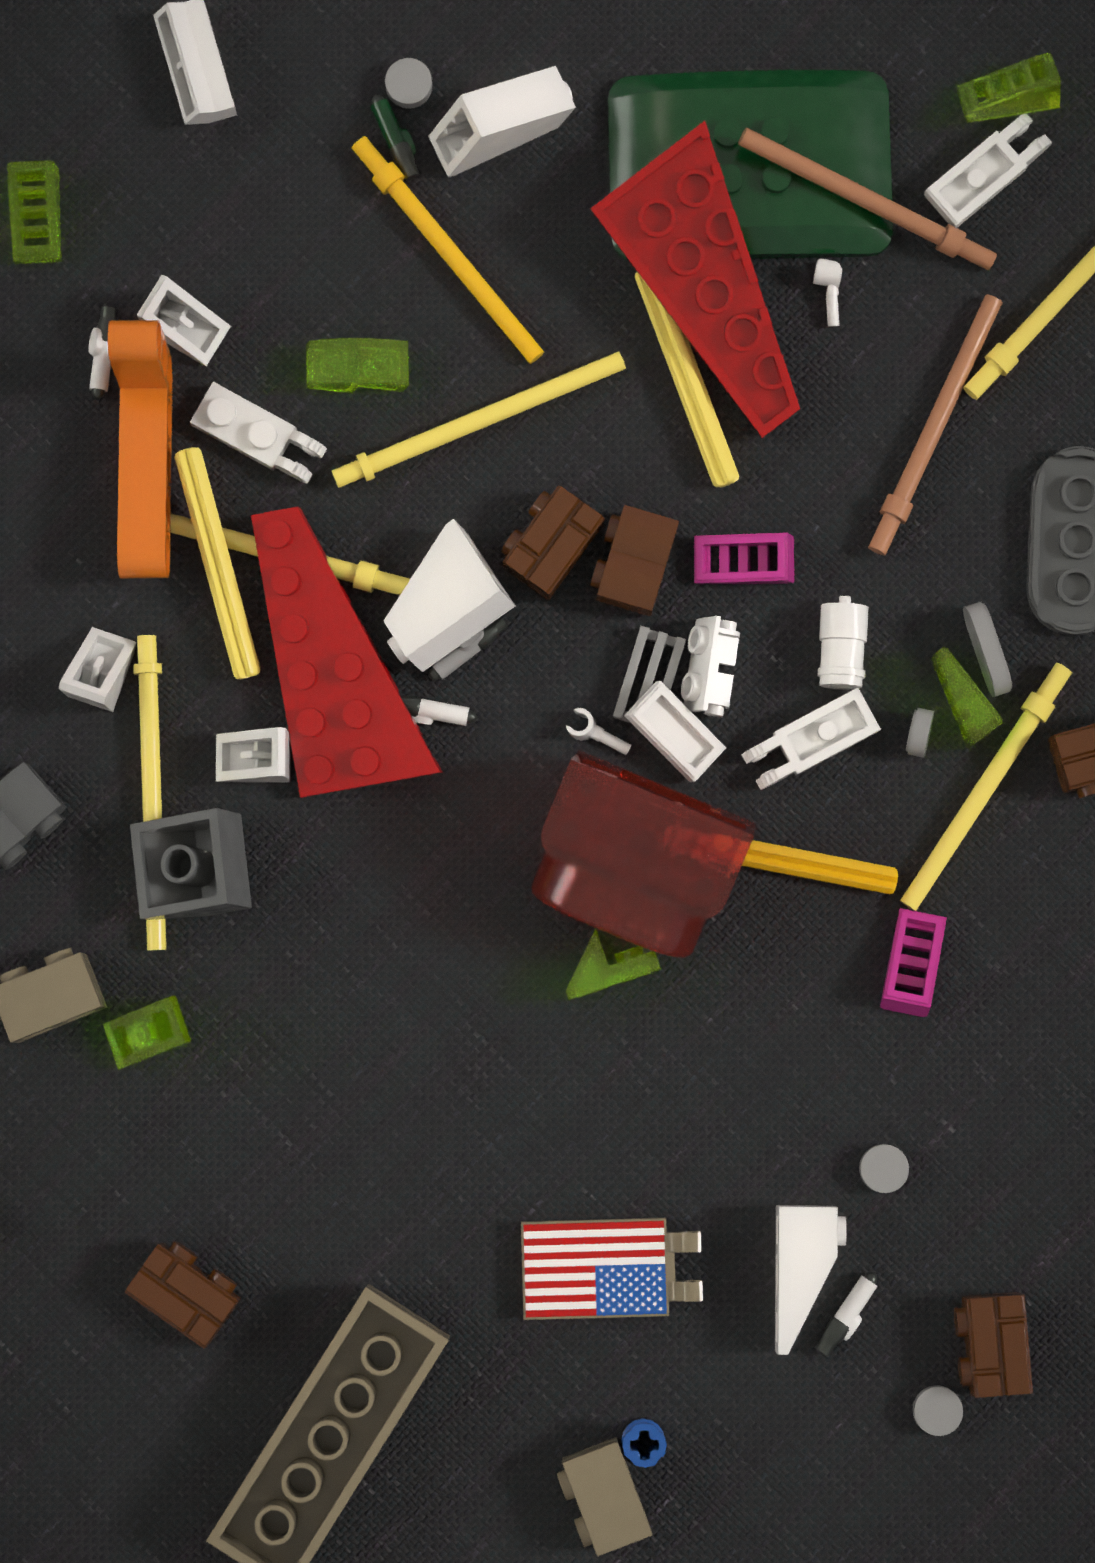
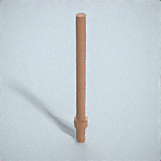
[738,127,997,270]
[868,295,1002,556]

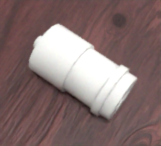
[817,596,869,689]

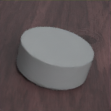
[385,58,432,108]
[906,708,934,758]
[859,1144,909,1193]
[913,1385,963,1436]

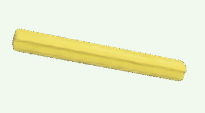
[635,272,739,488]
[174,447,261,679]

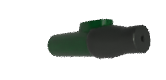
[371,95,420,181]

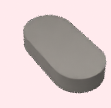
[963,602,1012,697]

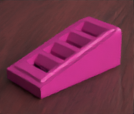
[694,533,794,584]
[880,908,947,1017]

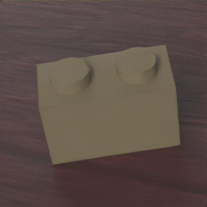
[0,948,107,1043]
[557,1437,652,1557]

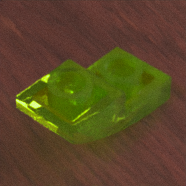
[306,338,409,393]

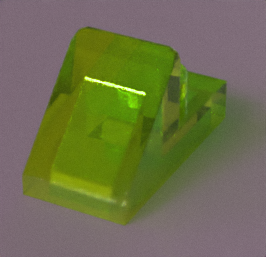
[566,930,661,1001]
[103,995,191,1070]

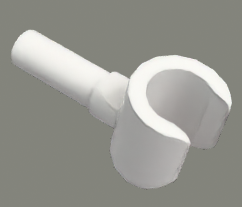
[813,259,842,327]
[566,708,631,755]

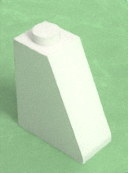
[428,66,576,177]
[384,519,515,672]

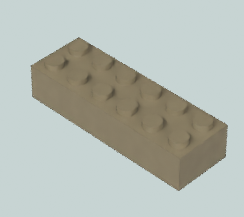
[206,1284,450,1563]

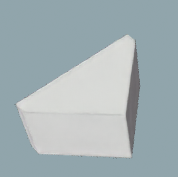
[137,275,231,366]
[59,627,137,712]
[216,727,291,782]

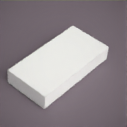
[624,681,726,782]

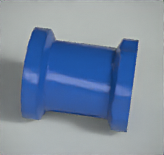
[621,1418,667,1468]

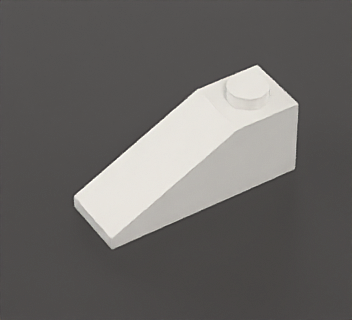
[775,1205,846,1355]

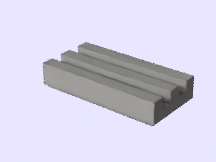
[613,626,686,724]

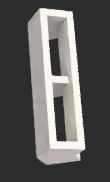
[153,0,237,125]

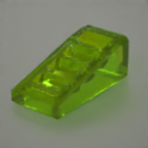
[957,53,1061,123]
[7,160,61,264]
[931,647,1003,749]

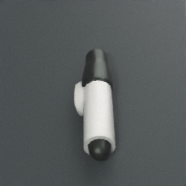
[88,306,117,399]
[401,695,477,726]
[815,1272,878,1357]

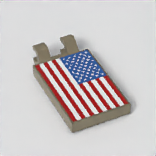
[521,1217,703,1320]

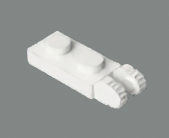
[924,113,1052,228]
[190,382,327,484]
[741,688,881,790]

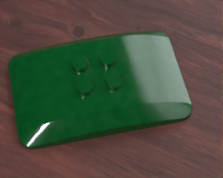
[608,70,893,261]

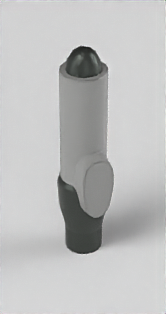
[428,617,508,680]

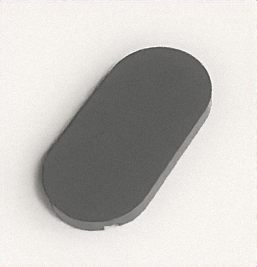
[1026,446,1095,636]

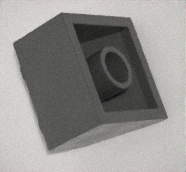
[130,808,252,920]

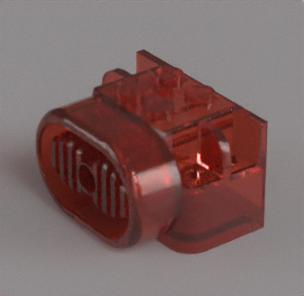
[531,750,756,958]

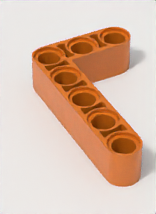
[108,320,173,579]

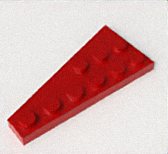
[590,121,800,438]
[251,507,443,798]

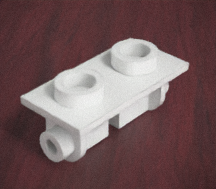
[681,616,740,717]

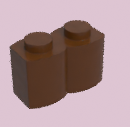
[590,505,679,617]

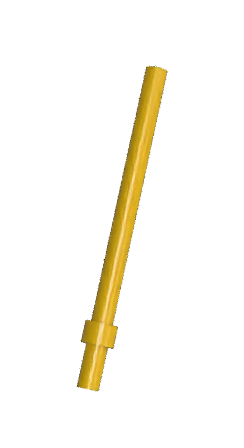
[352,136,544,364]

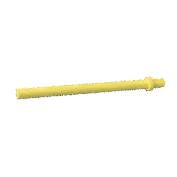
[332,352,626,488]
[133,635,166,951]

